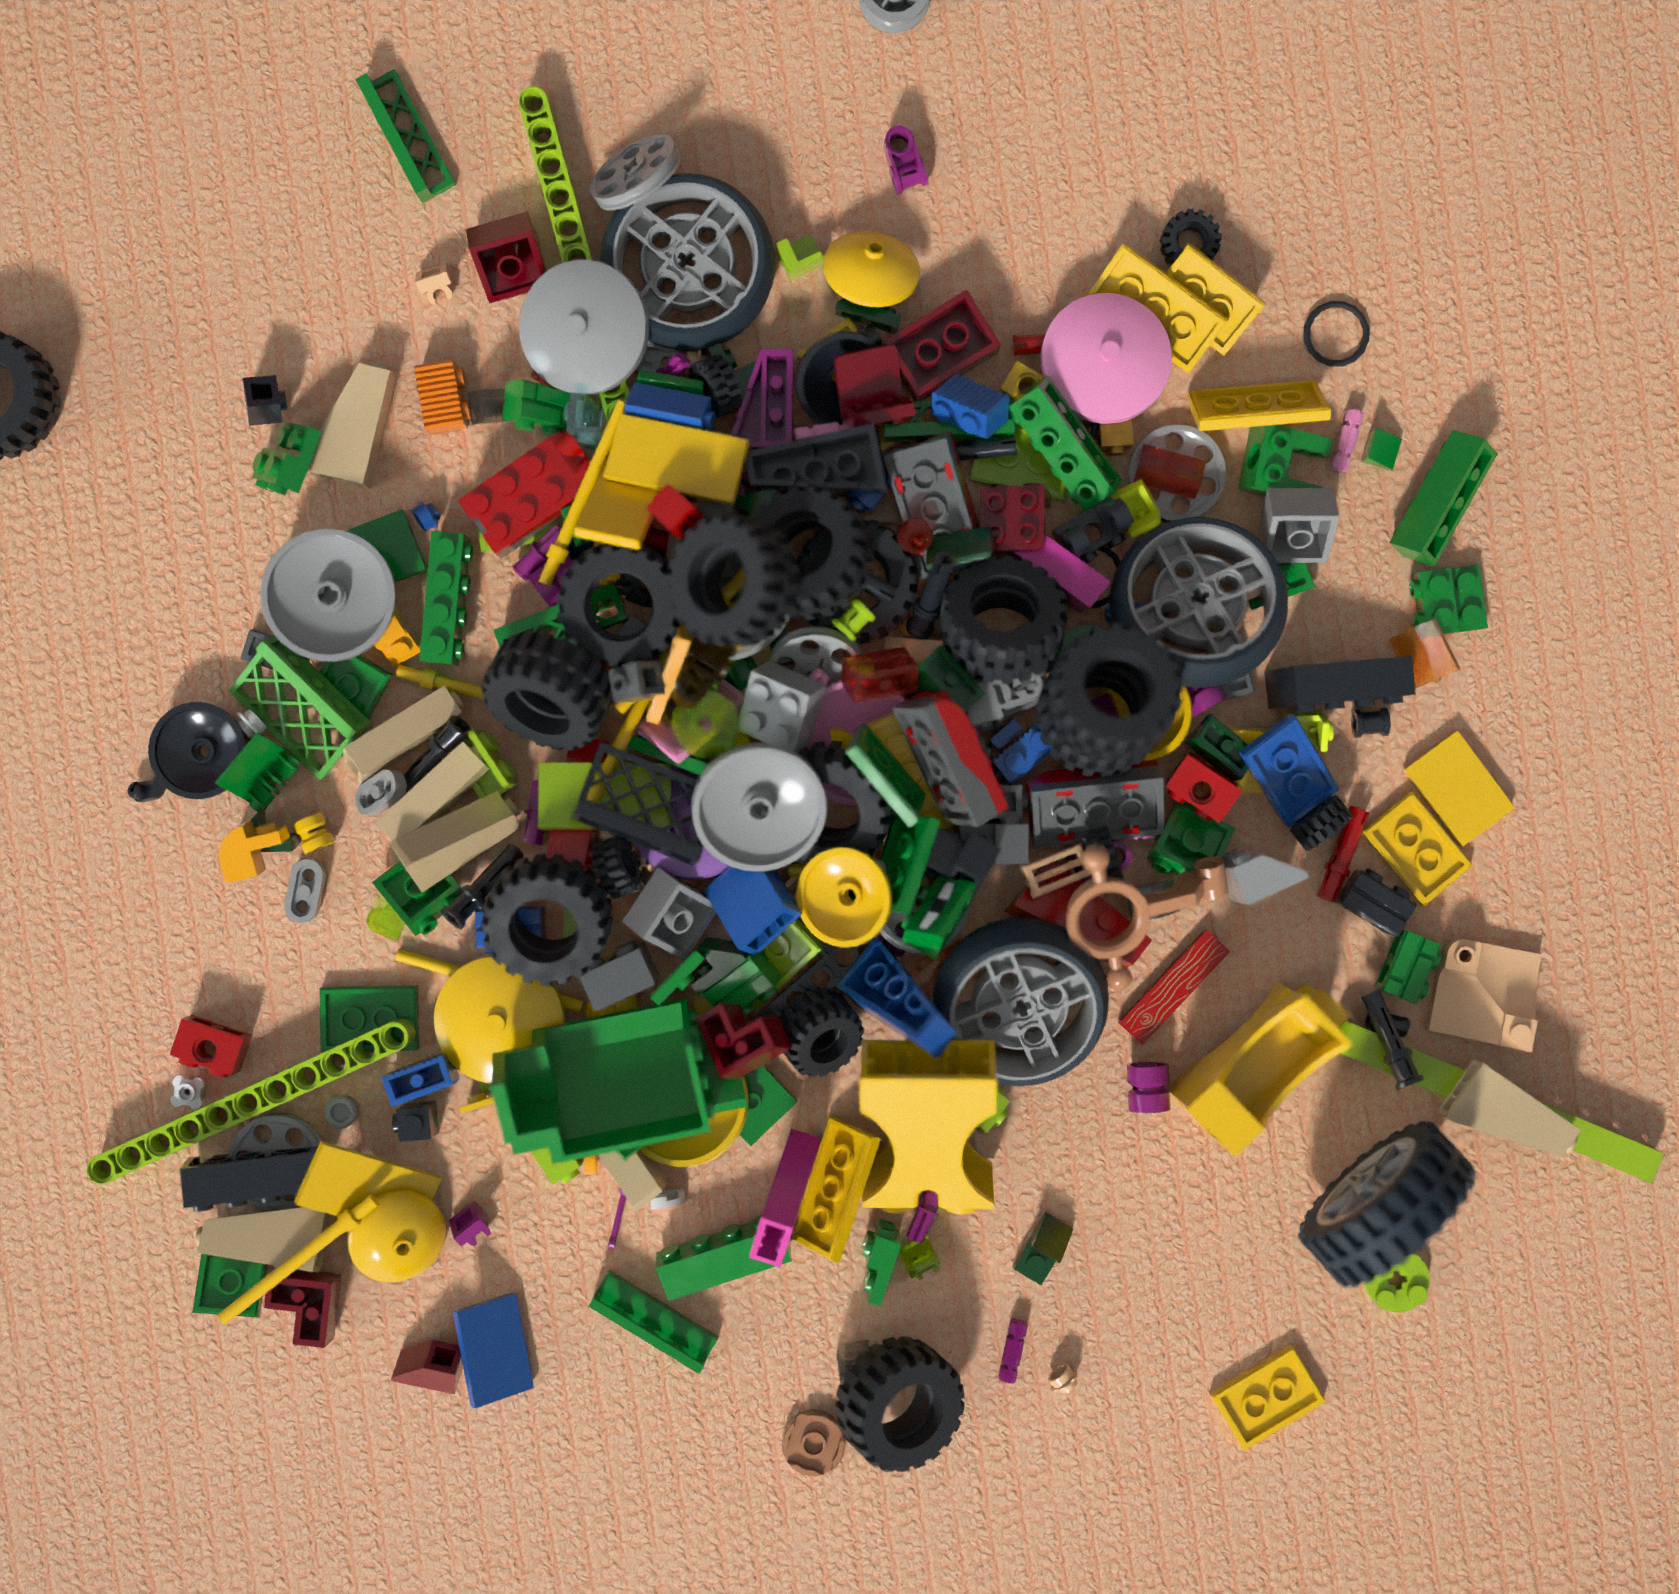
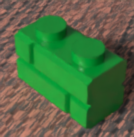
[502,379,578,436]
[1374,929,1442,1005]
[703,951,781,1016]

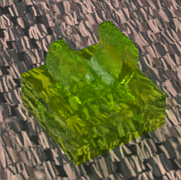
[899,1235,940,1280]

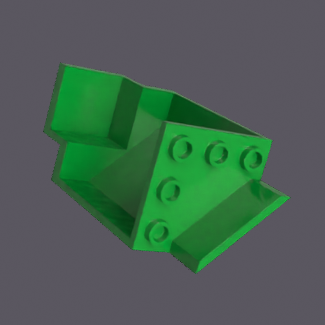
[490,998,748,1164]

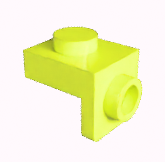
[1113,479,1161,538]
[1283,710,1334,752]

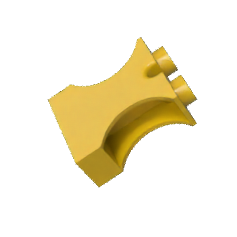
[1167,982,1353,1157]
[860,1040,997,1214]

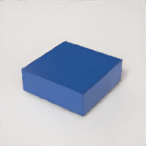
[987,718,1021,749]

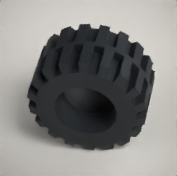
[778,988,864,1078]

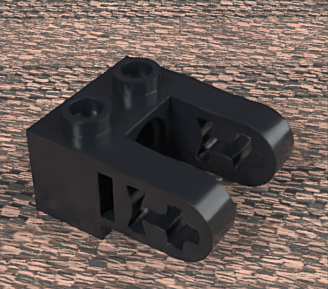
[1051,496,1134,564]

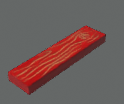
[1118,929,1230,1045]

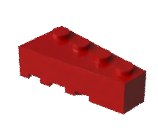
[546,739,610,871]
[1004,860,1152,967]

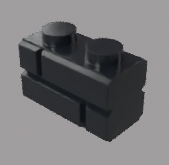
[1336,868,1417,938]

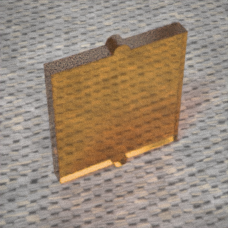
[1388,618,1461,688]

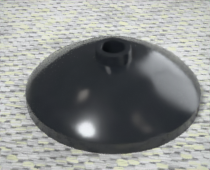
[795,331,878,425]
[148,702,247,799]

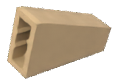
[307,361,397,489]
[343,686,463,784]
[376,742,490,841]
[389,791,520,892]
[1437,1059,1581,1157]
[598,1150,668,1211]
[195,1207,332,1273]

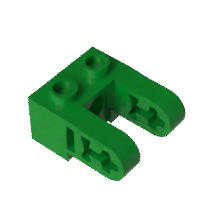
[1238,425,1333,497]

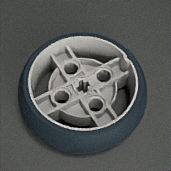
[600,173,775,351]
[1110,517,1288,687]
[932,917,1109,1086]

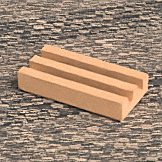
[1020,843,1092,899]

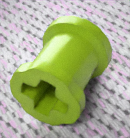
[832,598,876,642]

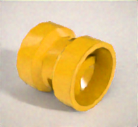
[292,812,335,854]

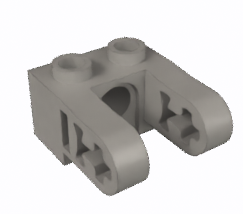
[965,673,1043,735]

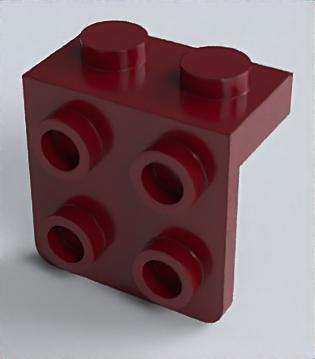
[834,344,915,428]
[980,483,1051,553]

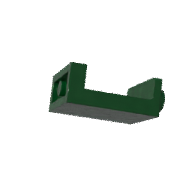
[898,644,986,713]

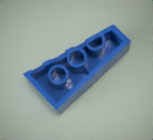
[836,936,957,1059]

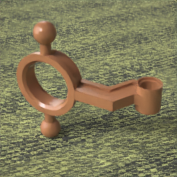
[1066,845,1229,990]

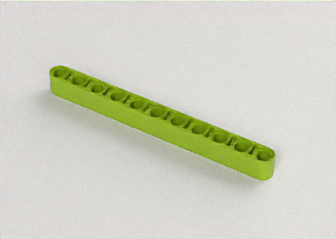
[518,86,630,421]
[86,1018,416,1185]
[1338,1021,1665,1184]

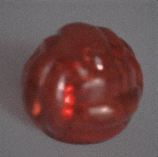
[897,518,933,554]

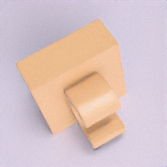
[416,263,452,305]

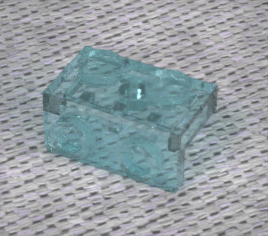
[564,393,604,451]

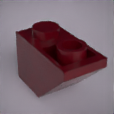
[391,1340,463,1395]

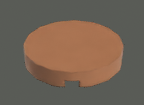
[781,1409,846,1477]

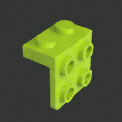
[464,729,518,799]

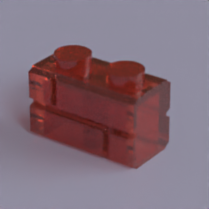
[841,647,918,703]

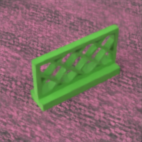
[228,636,372,780]

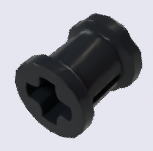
[1351,708,1391,738]

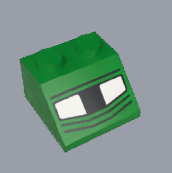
[901,877,976,960]

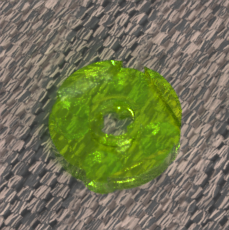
[672,691,739,758]

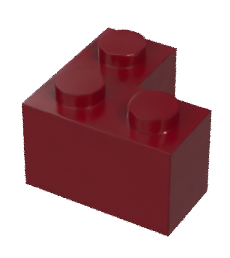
[695,1003,792,1078]
[264,1269,341,1348]

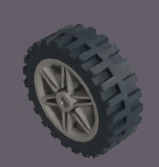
[1298,1121,1476,1287]

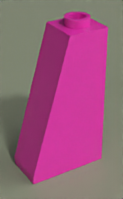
[1004,535,1110,613]
[749,1129,821,1267]

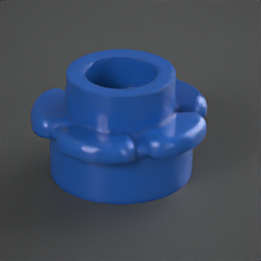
[411,501,440,532]

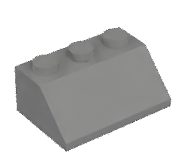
[1222,849,1309,905]

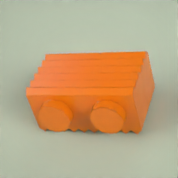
[414,360,472,434]

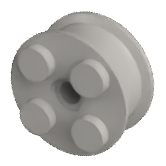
[859,0,930,33]

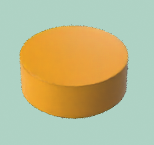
[584,1155,598,1174]

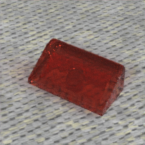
[1133,444,1206,499]

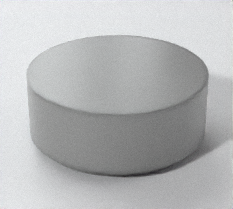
[324,1095,359,1129]

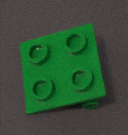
[215,732,301,812]

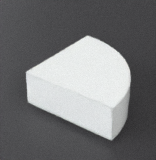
[650,1188,686,1210]

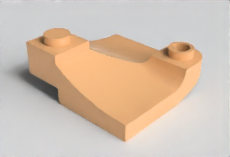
[1425,938,1542,1052]

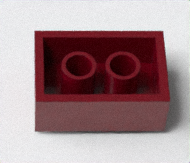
[883,289,1001,401]

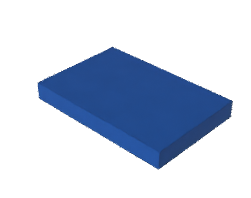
[1239,713,1339,828]
[453,1292,534,1409]

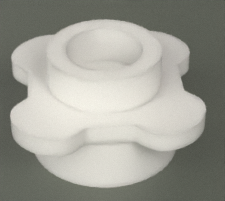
[236,709,267,739]
[170,1075,205,1109]

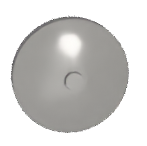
[519,260,649,395]
[260,529,397,662]
[692,743,826,871]

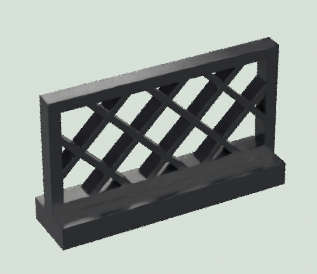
[570,742,704,866]

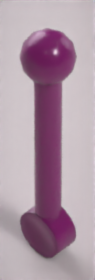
[608,1187,626,1250]

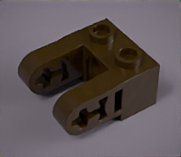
[661,636,735,730]

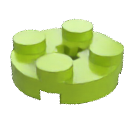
[1363,1253,1430,1312]

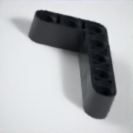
[748,917,859,1024]

